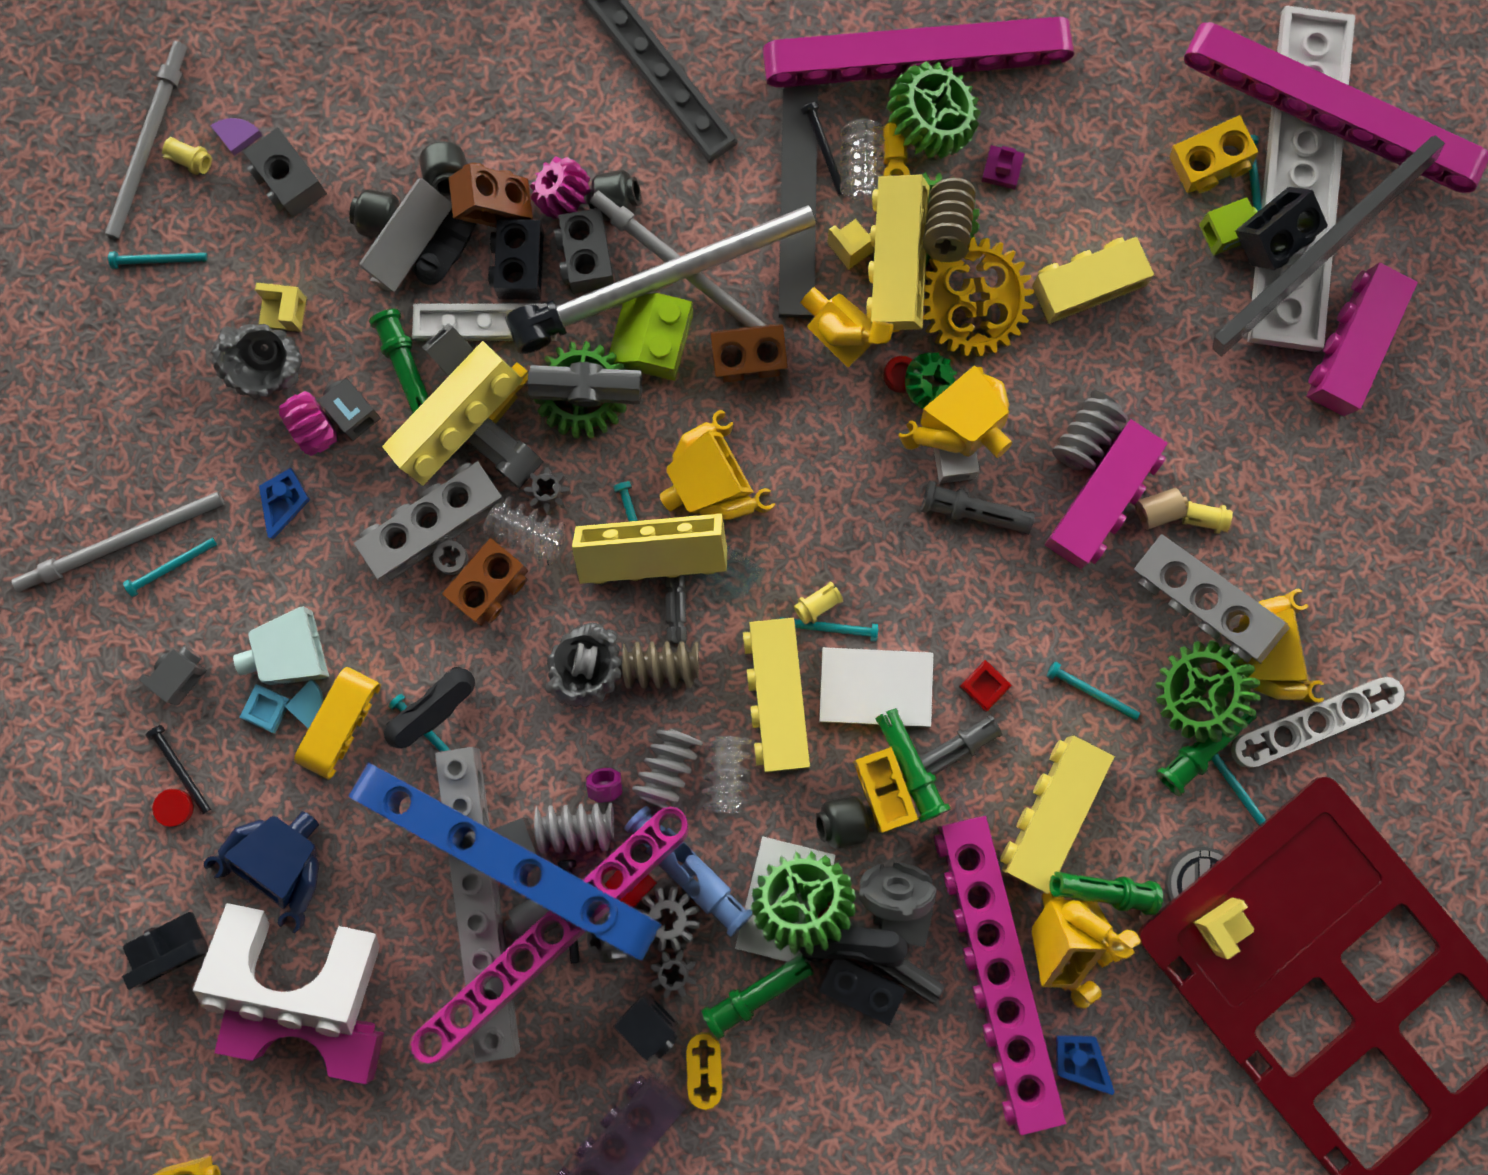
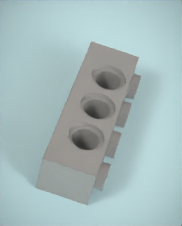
[354,461,507,584]
[1134,534,1289,664]

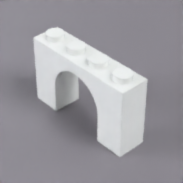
[193,903,380,1037]

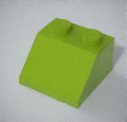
[609,293,693,381]

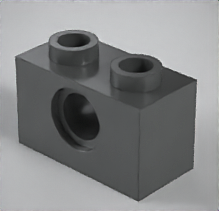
[243,127,327,218]

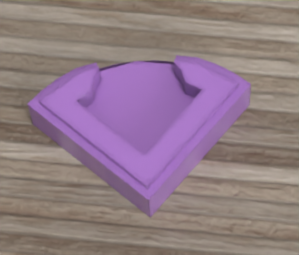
[210,118,262,156]

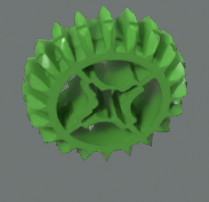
[886,61,981,159]
[533,341,627,439]
[1155,640,1261,743]
[751,851,856,955]

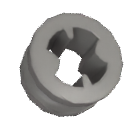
[433,540,469,575]
[572,643,598,680]

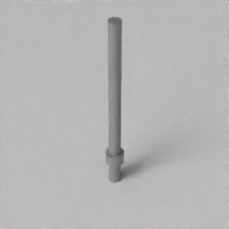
[105,41,187,239]
[590,190,766,327]
[11,491,225,592]

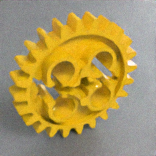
[923,237,1034,356]

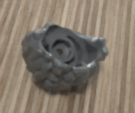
[211,324,302,399]
[545,622,622,707]

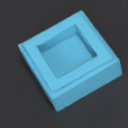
[239,684,291,733]

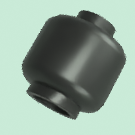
[419,141,467,196]
[586,170,641,220]
[349,190,400,238]
[815,796,874,849]

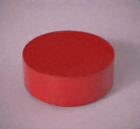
[883,356,913,393]
[152,789,194,827]

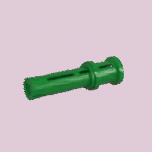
[369,309,429,414]
[1156,706,1257,796]
[875,708,951,824]
[1049,872,1163,915]
[701,953,814,1040]

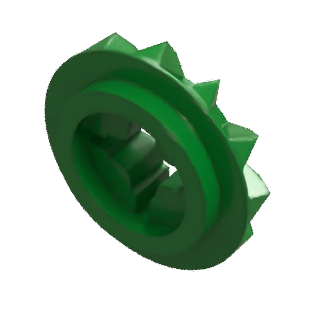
[905,353,958,409]

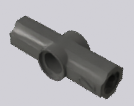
[528,362,642,407]

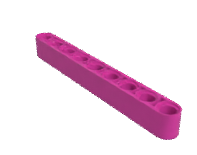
[762,17,1074,88]
[1184,22,1488,193]
[411,807,689,1064]

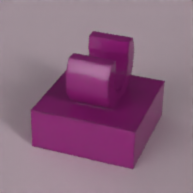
[981,145,1025,190]

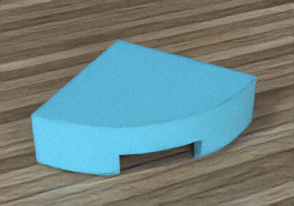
[285,679,323,729]

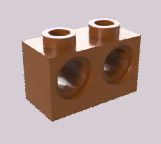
[449,163,533,228]
[710,323,788,382]
[442,538,528,626]

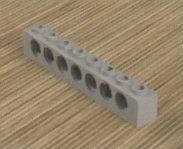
[435,747,520,1063]

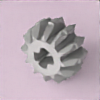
[638,886,700,952]

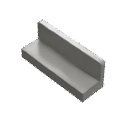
[360,179,452,292]

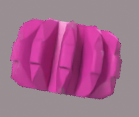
[529,156,591,219]
[279,391,337,456]

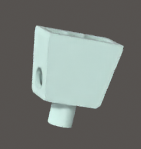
[233,606,329,685]

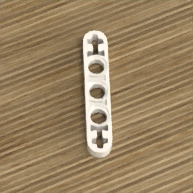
[1231,677,1405,768]

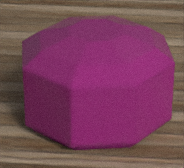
[586,767,623,803]

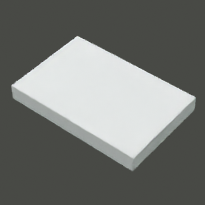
[819,647,933,727]
[735,836,835,964]

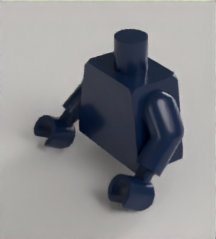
[203,811,320,933]

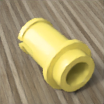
[162,137,212,175]
[1182,501,1233,534]
[794,582,843,624]

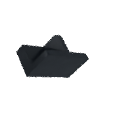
[122,912,209,990]

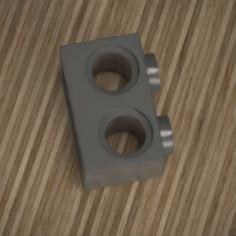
[554,208,614,294]

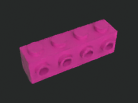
[1306,262,1418,417]
[1044,419,1168,569]

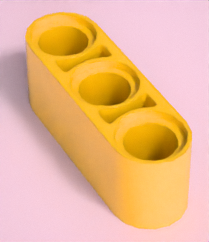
[294,667,381,780]

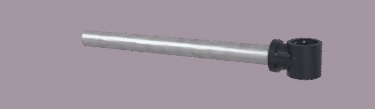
[505,205,816,354]

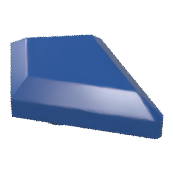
[259,468,310,539]
[1056,1035,1115,1095]

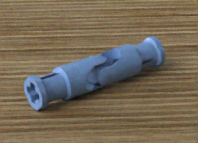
[624,806,753,937]

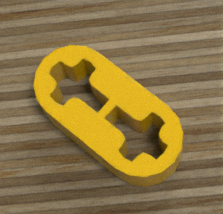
[686,1032,723,1110]

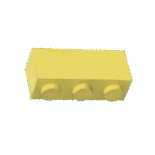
[1032,237,1154,324]

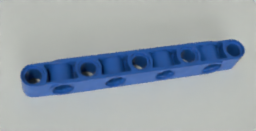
[348,762,661,961]

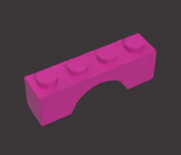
[214,1009,384,1084]

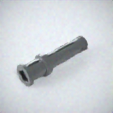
[921,481,1035,535]

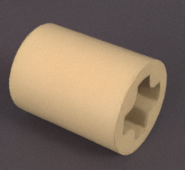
[1135,488,1188,530]

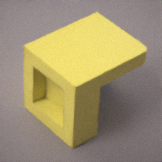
[827,219,875,270]
[255,283,307,332]
[1194,898,1254,959]

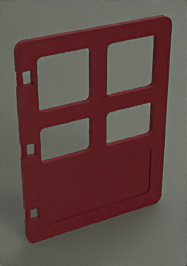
[1138,777,1488,1175]

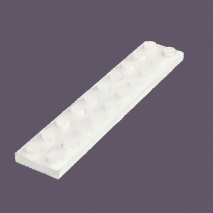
[1248,6,1355,352]

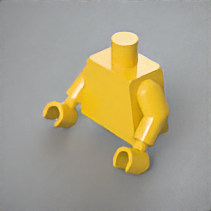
[800,287,900,368]
[898,365,1013,458]
[659,410,775,520]
[1216,589,1324,703]
[1032,892,1141,1008]

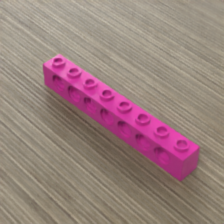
[934,816,1066,1135]

